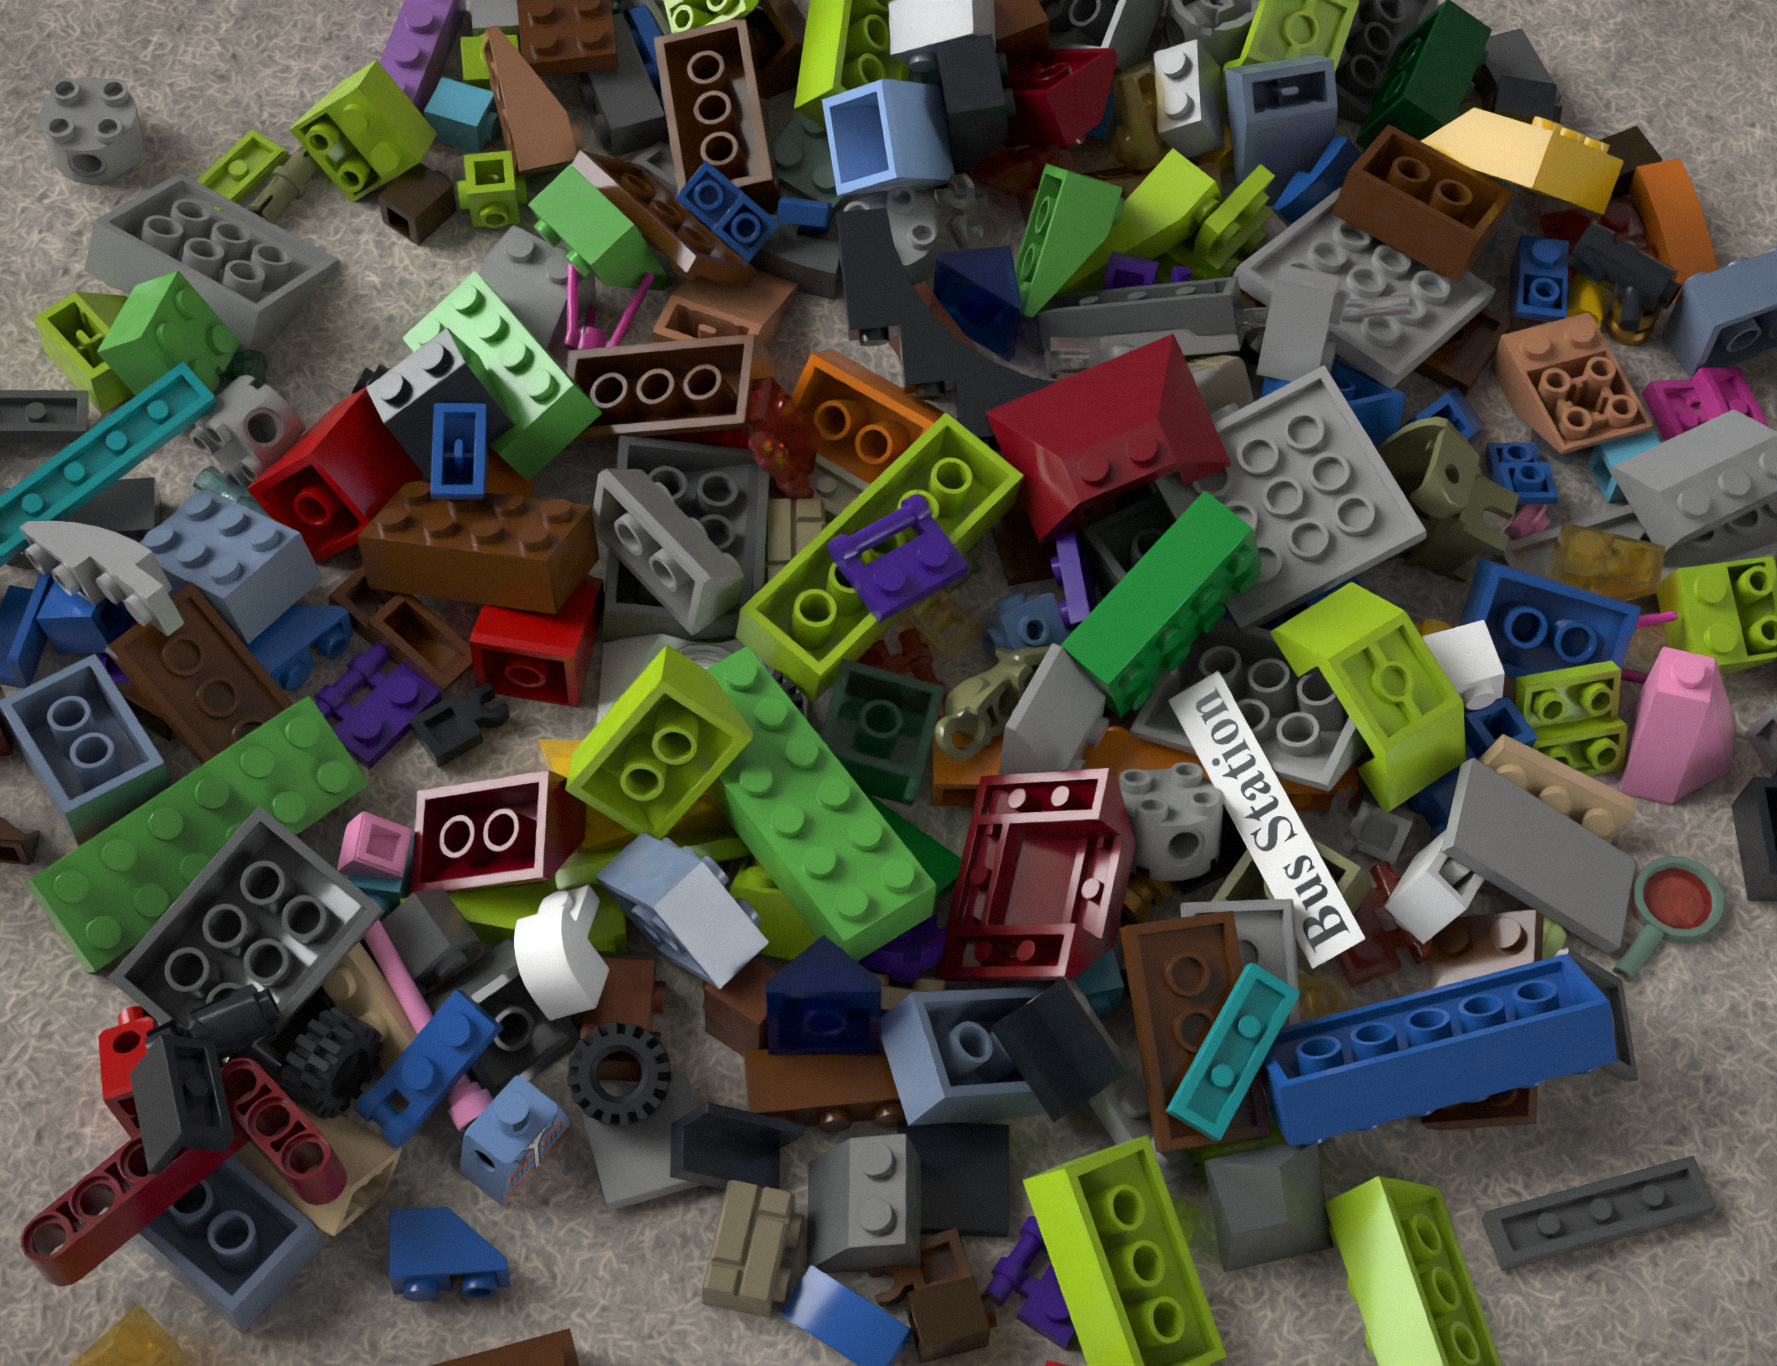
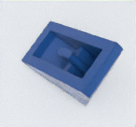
[430,403,488,499]

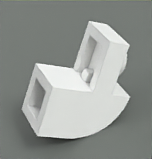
[514,885,609,1021]

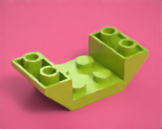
[1221,0,1359,114]
[1270,582,1466,813]

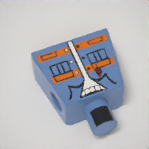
[459,1075,572,1206]

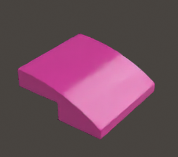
[1641,367,1769,441]

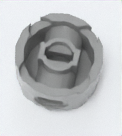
[1164,0,1260,67]
[40,77,145,185]
[844,186,938,286]
[189,375,306,494]
[1119,762,1224,881]

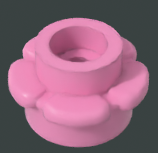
[1505,504,1550,539]

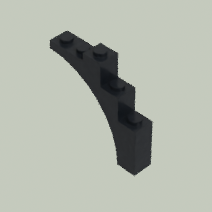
[836,208,1056,452]

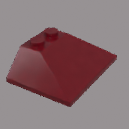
[986,333,1232,545]
[934,768,1136,981]

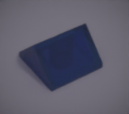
[933,245,1022,363]
[766,935,882,1055]

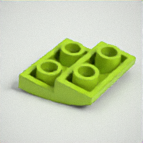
[1193,164,1275,280]
[1516,661,1628,777]

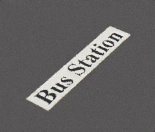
[1168,671,1366,969]

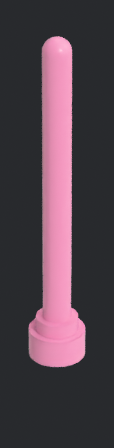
[362,891,494,1132]

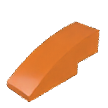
[1628,158,1718,303]

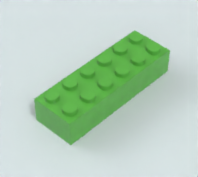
[705,645,936,971]
[25,695,370,973]

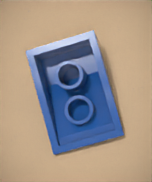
[1458,558,1641,679]

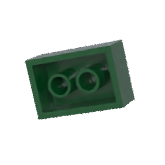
[1355,0,1492,150]

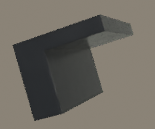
[991,978,1127,1123]
[129,1034,235,1174]
[670,1102,804,1190]

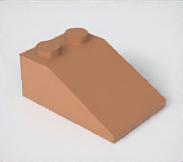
[481,25,583,178]

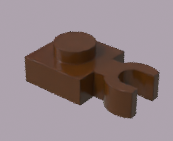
[868,1227,973,1307]

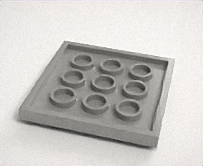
[1233,187,1496,388]
[1152,365,1426,636]

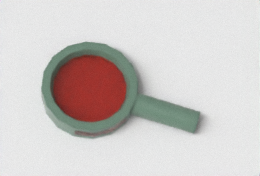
[1613,856,1724,983]

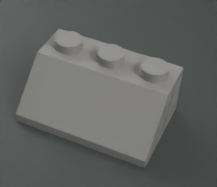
[1610,409,1777,556]
[592,468,745,636]

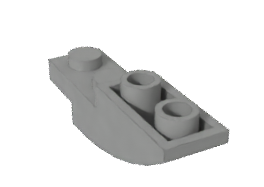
[19,521,184,636]

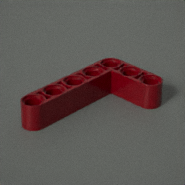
[21,1058,347,1286]

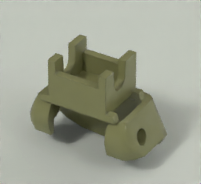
[1376,417,1519,583]

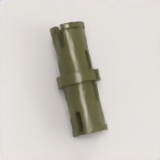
[248,144,321,224]

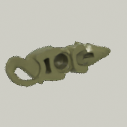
[934,646,1050,760]

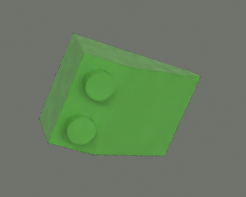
[528,164,673,291]
[1004,164,1124,318]

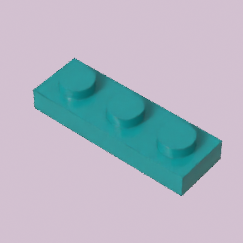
[1165,963,1301,1141]

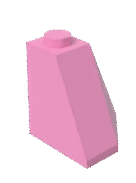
[1620,646,1736,806]

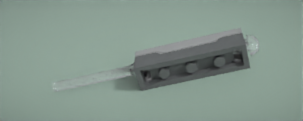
[1023,276,1412,371]

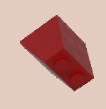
[247,386,424,564]
[469,574,604,708]

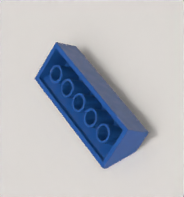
[1260,953,1617,1147]

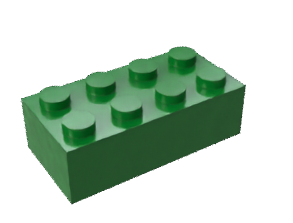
[1060,491,1262,718]

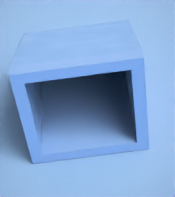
[822,79,955,196]

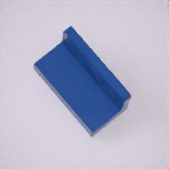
[0,573,54,689]

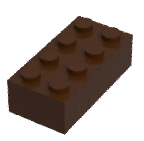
[358,481,600,614]

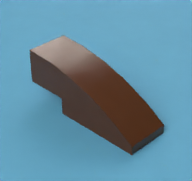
[329,564,473,693]

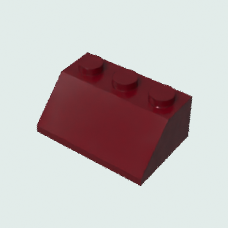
[1002,48,1118,149]
[410,770,587,895]

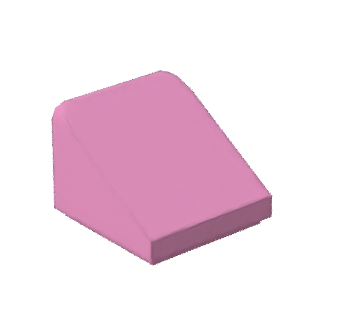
[337,811,412,880]

